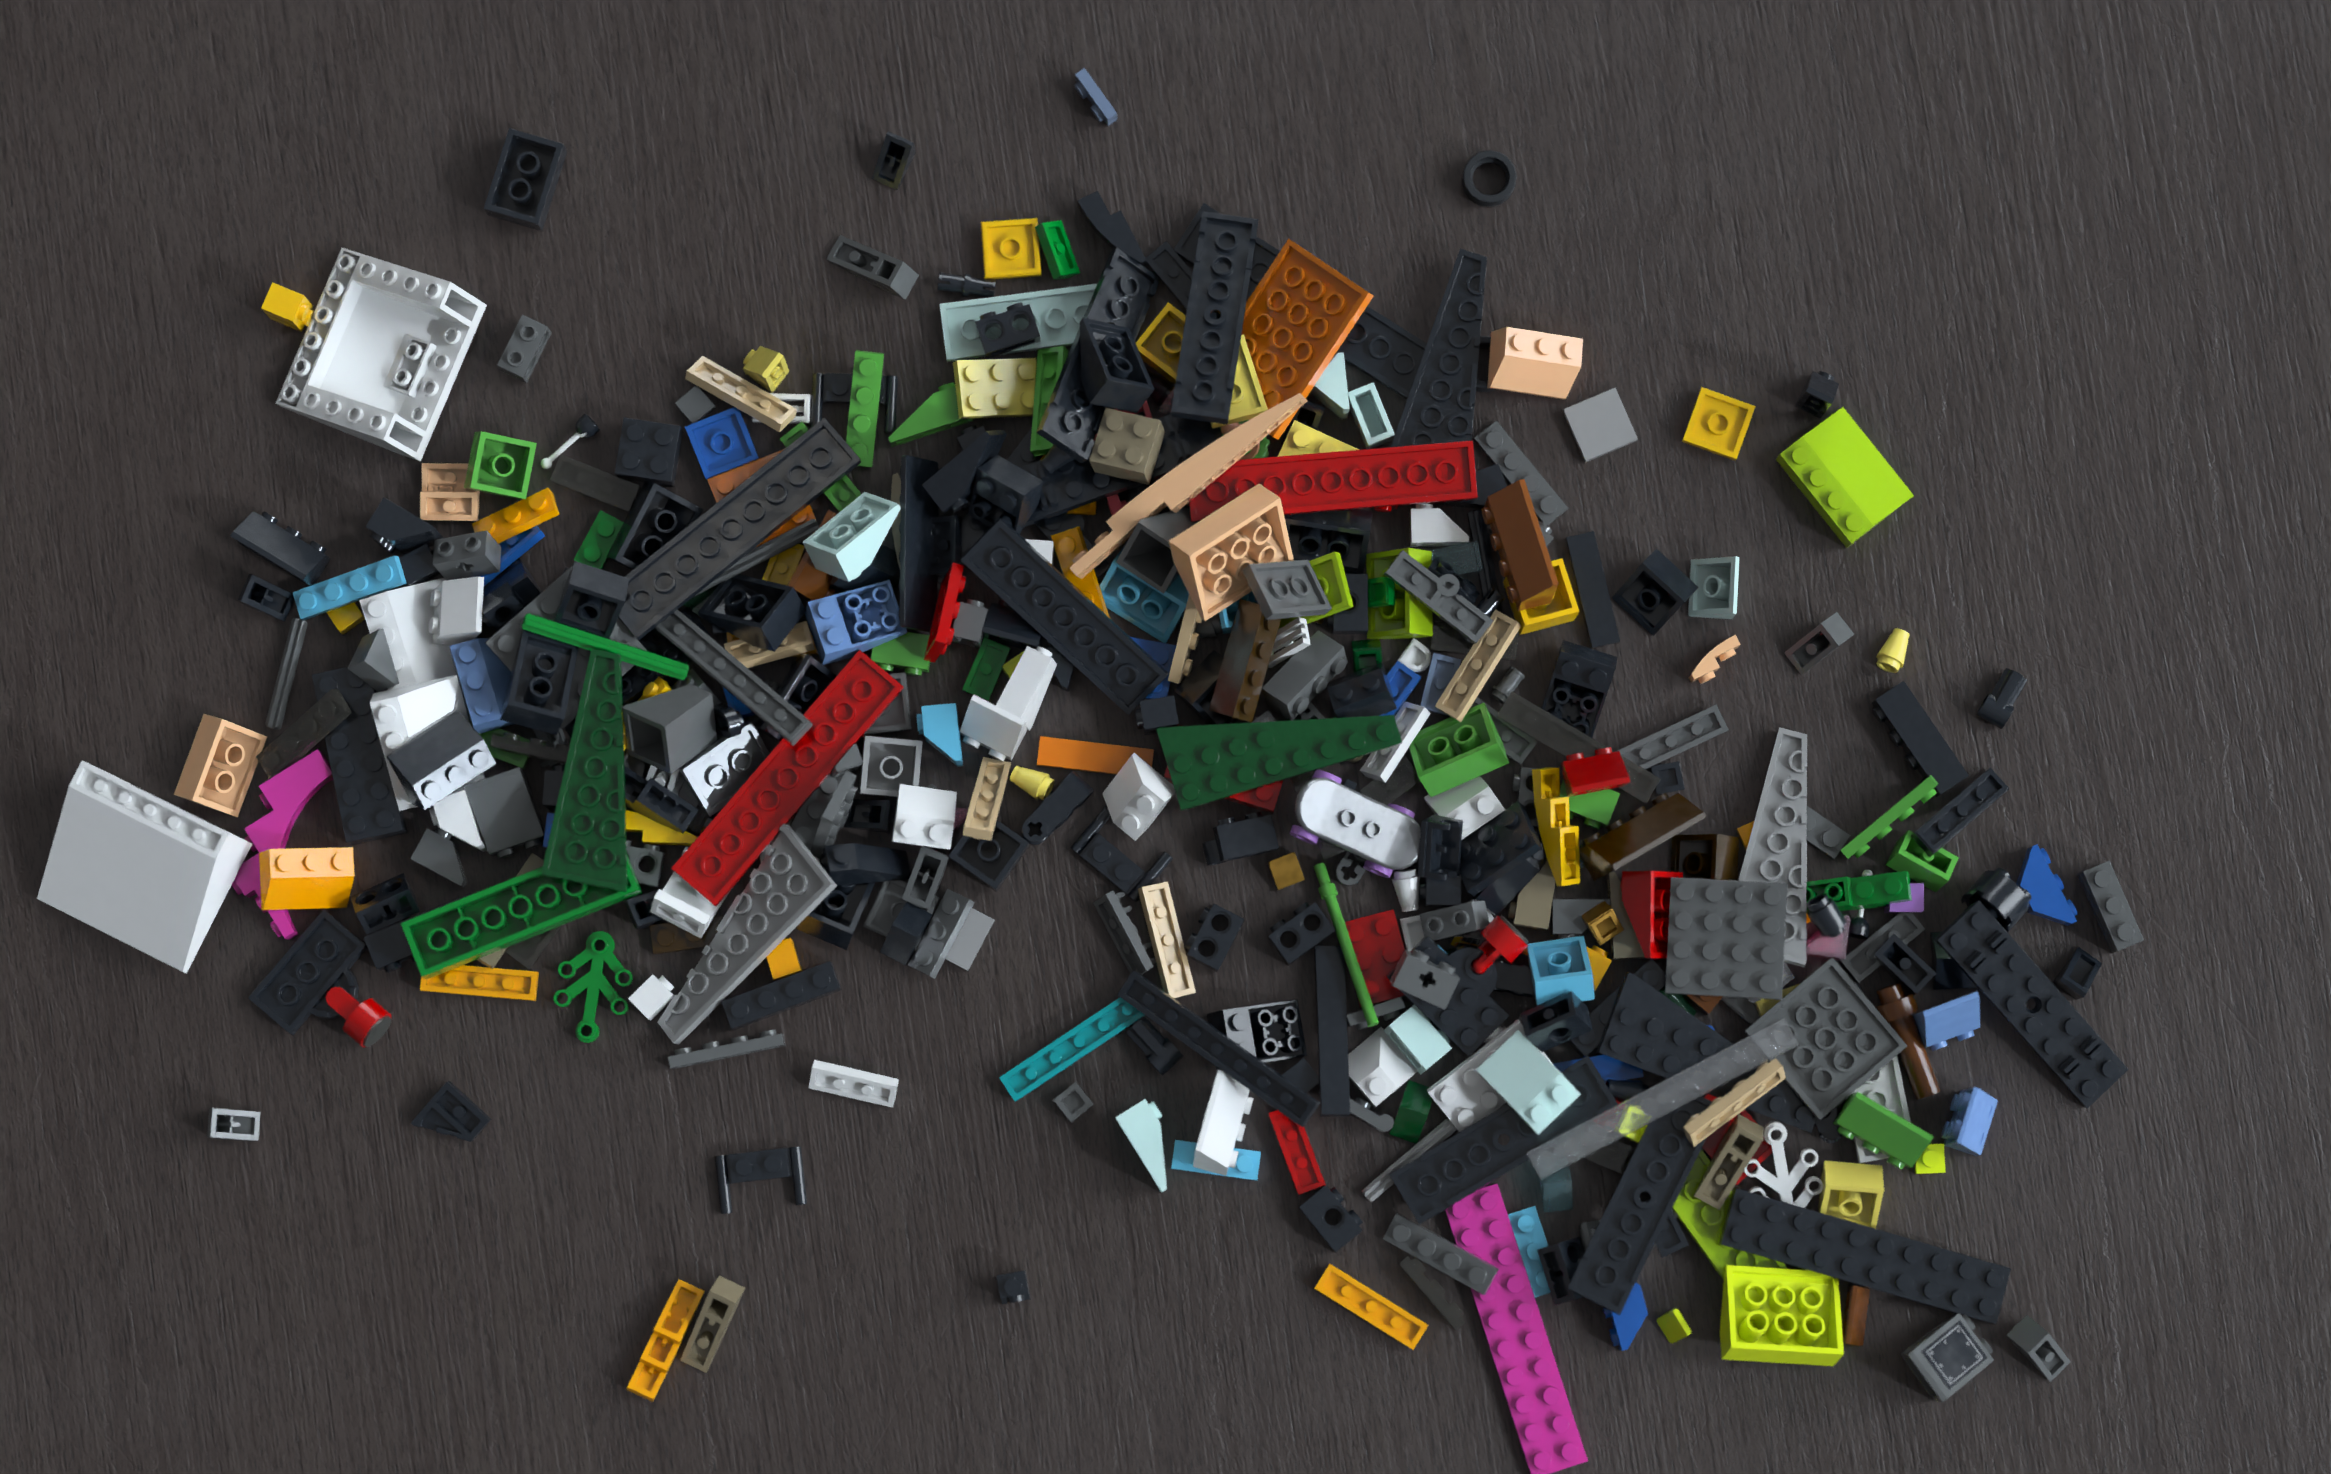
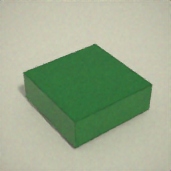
[1368,576,1395,608]

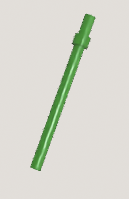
[1314,863,1379,1027]

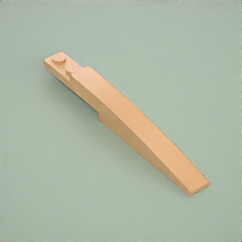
[1069,393,1307,579]

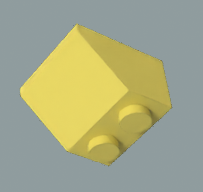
[1818,1161,1884,1229]

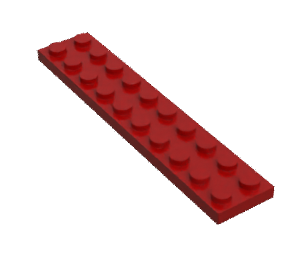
[1189,441,1478,522]
[671,650,904,906]

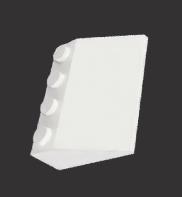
[359,578,456,690]
[370,675,485,811]

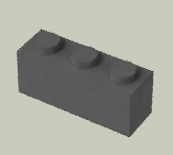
[1262,630,1348,720]
[2077,860,2144,954]

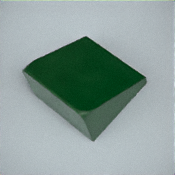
[1352,639,1382,672]

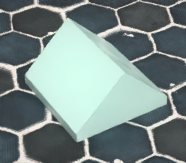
[1310,352,1350,419]
[1688,556,1739,619]

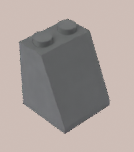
[464,767,545,859]

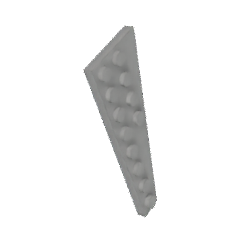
[1738,727,1807,967]
[658,824,837,1045]

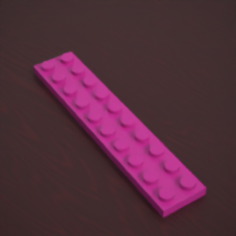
[1445,1183,1588,1474]

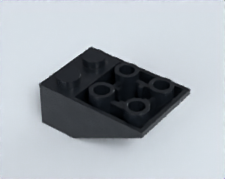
[1535,640,1618,745]
[1207,999,1307,1071]

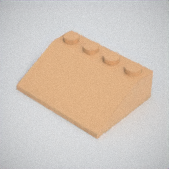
[1169,484,1294,621]

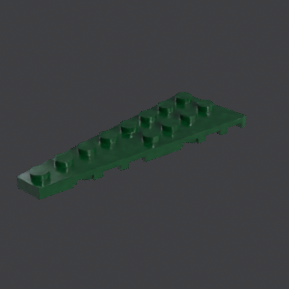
[541,649,628,893]
[1156,715,1402,811]

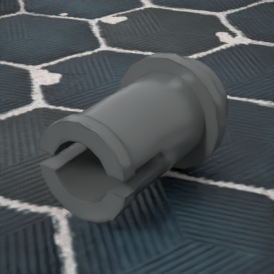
[1491,666,1525,704]

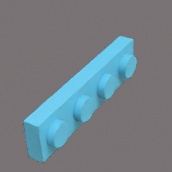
[293,556,406,620]

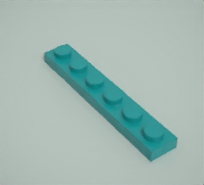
[999,997,1146,1102]

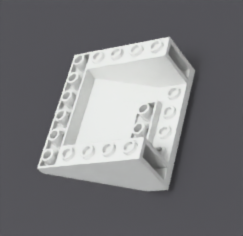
[275,248,487,461]
[37,761,252,973]

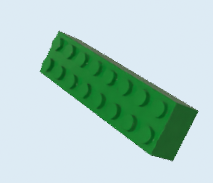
[401,855,642,980]

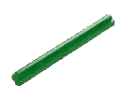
[522,613,689,680]

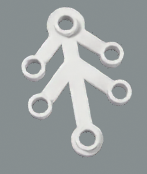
[1744,1121,1823,1208]

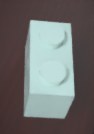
[1348,382,1395,449]
[1384,1004,1452,1075]

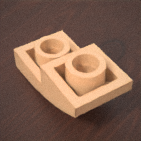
[1689,635,1741,684]

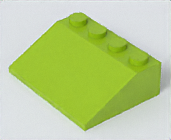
[1776,407,1914,548]

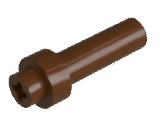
[1875,982,1940,1100]

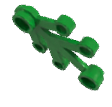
[554,931,633,1043]

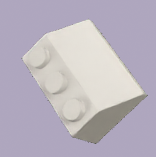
[1193,1070,1253,1176]

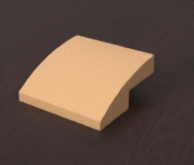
[420,463,480,521]

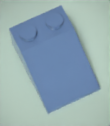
[1913,992,1980,1051]

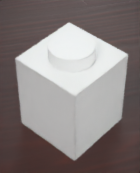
[628,975,674,1021]

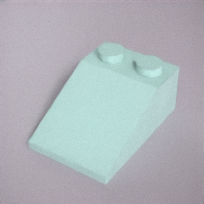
[803,492,901,582]
[1476,1030,1581,1134]
[1116,1099,1167,1193]

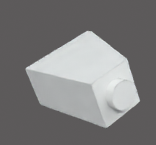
[996,646,1057,731]

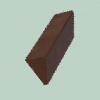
[1842,1286,1870,1346]

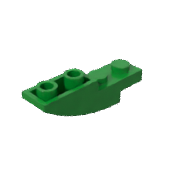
[1806,871,1912,913]

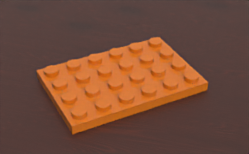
[1242,239,1373,440]

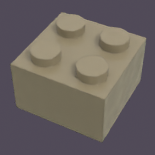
[1089,408,1165,485]

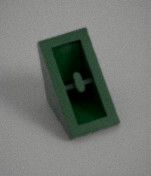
[1389,1080,1433,1144]

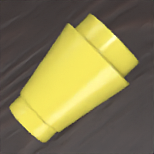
[1876,628,1910,673]
[1010,765,1055,800]

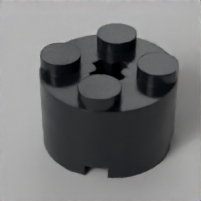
[1961,868,2032,932]

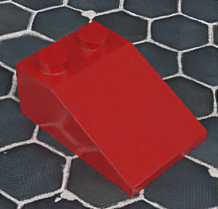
[1561,747,1630,797]
[1620,871,1683,958]

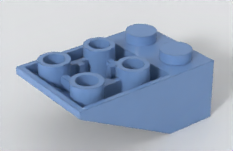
[804,580,907,665]
[1941,1087,1998,1156]

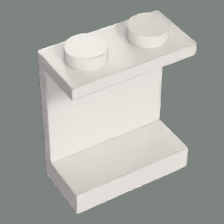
[650,847,730,938]

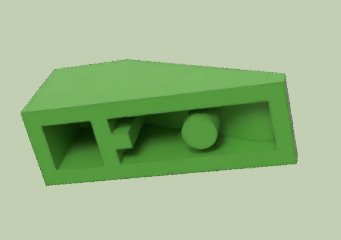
[888,383,973,447]

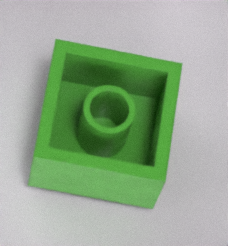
[464,431,537,500]

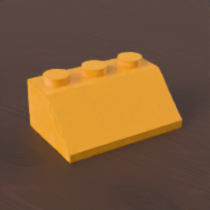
[259,847,355,910]

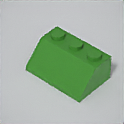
[1409,703,1509,797]
[1833,1092,1933,1170]

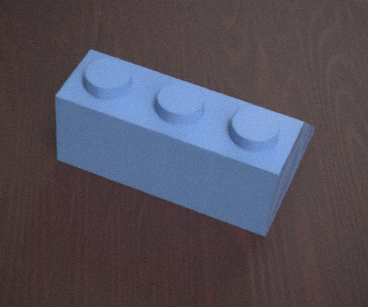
[450,638,514,734]

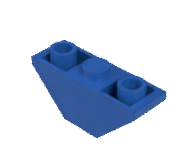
[2016,844,2077,926]
[1602,1283,1648,1351]

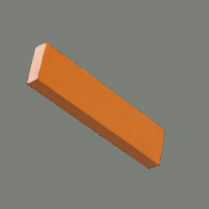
[1037,736,1154,775]

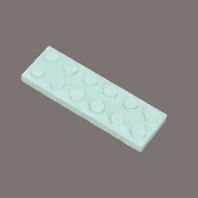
[940,284,1097,362]

